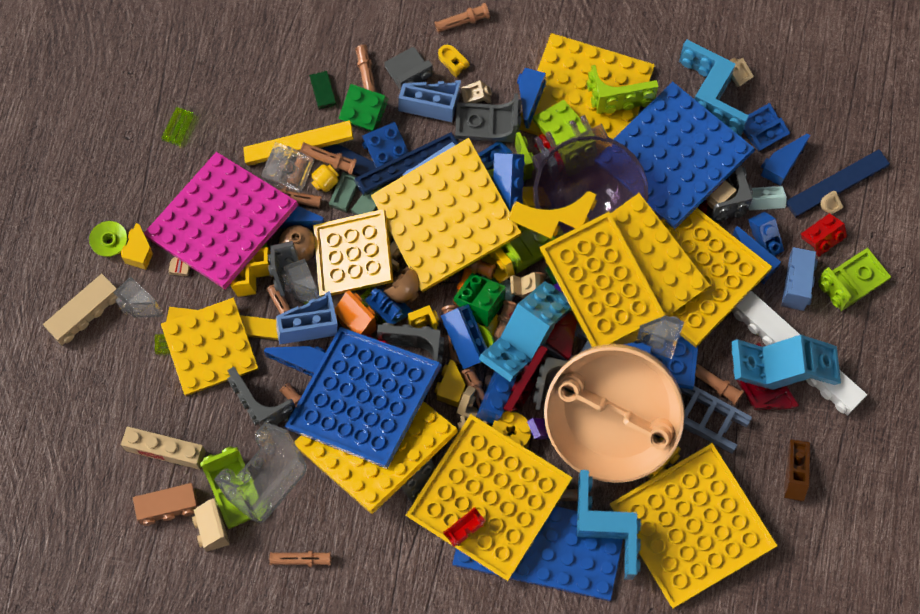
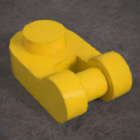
[438,45,470,77]

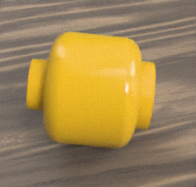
[311,164,339,192]

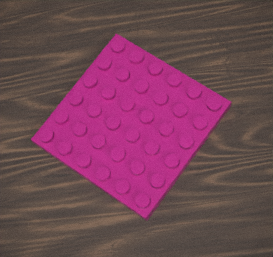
[144,152,299,289]

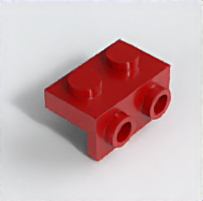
[801,213,847,256]

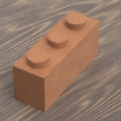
[133,483,198,526]

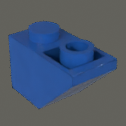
[748,211,784,256]

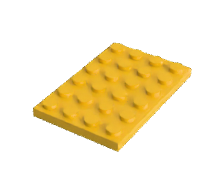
[539,212,665,347]

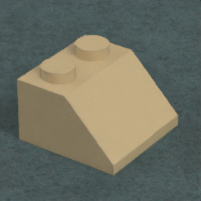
[192,498,230,552]

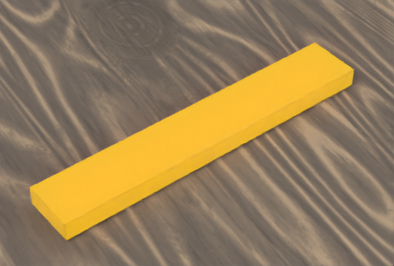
[243,120,354,166]
[166,307,278,340]

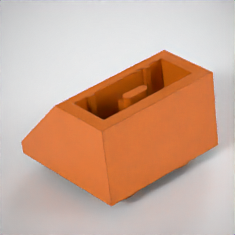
[334,290,377,335]

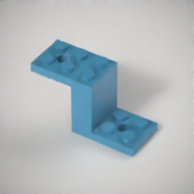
[679,39,749,136]
[479,281,572,382]
[732,335,841,390]
[577,470,641,580]

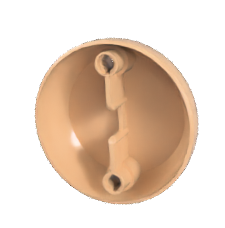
[544,344,685,483]

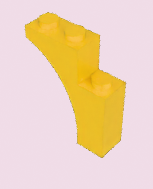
[507,191,597,239]

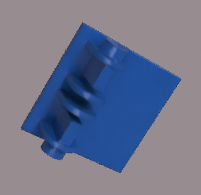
[362,122,409,168]
[364,288,413,324]

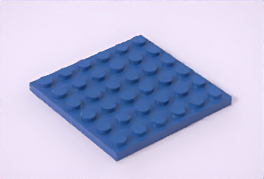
[594,82,755,230]
[285,327,441,469]

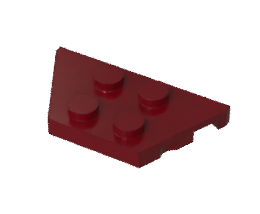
[509,302,577,361]
[734,343,799,410]
[504,345,548,413]

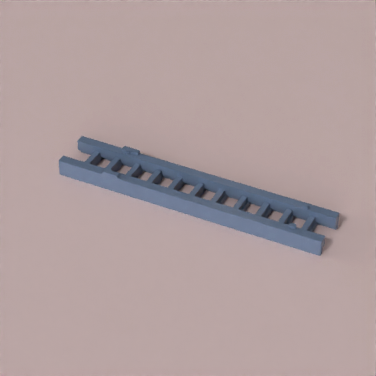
[544,323,752,454]

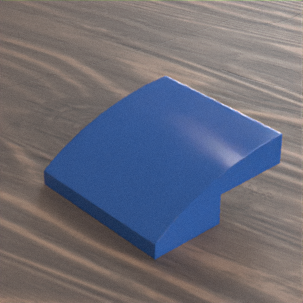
[743,103,790,151]

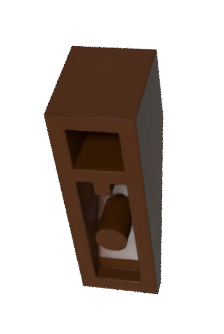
[784,439,810,501]

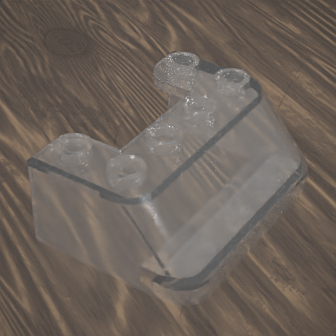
[214,422,307,523]

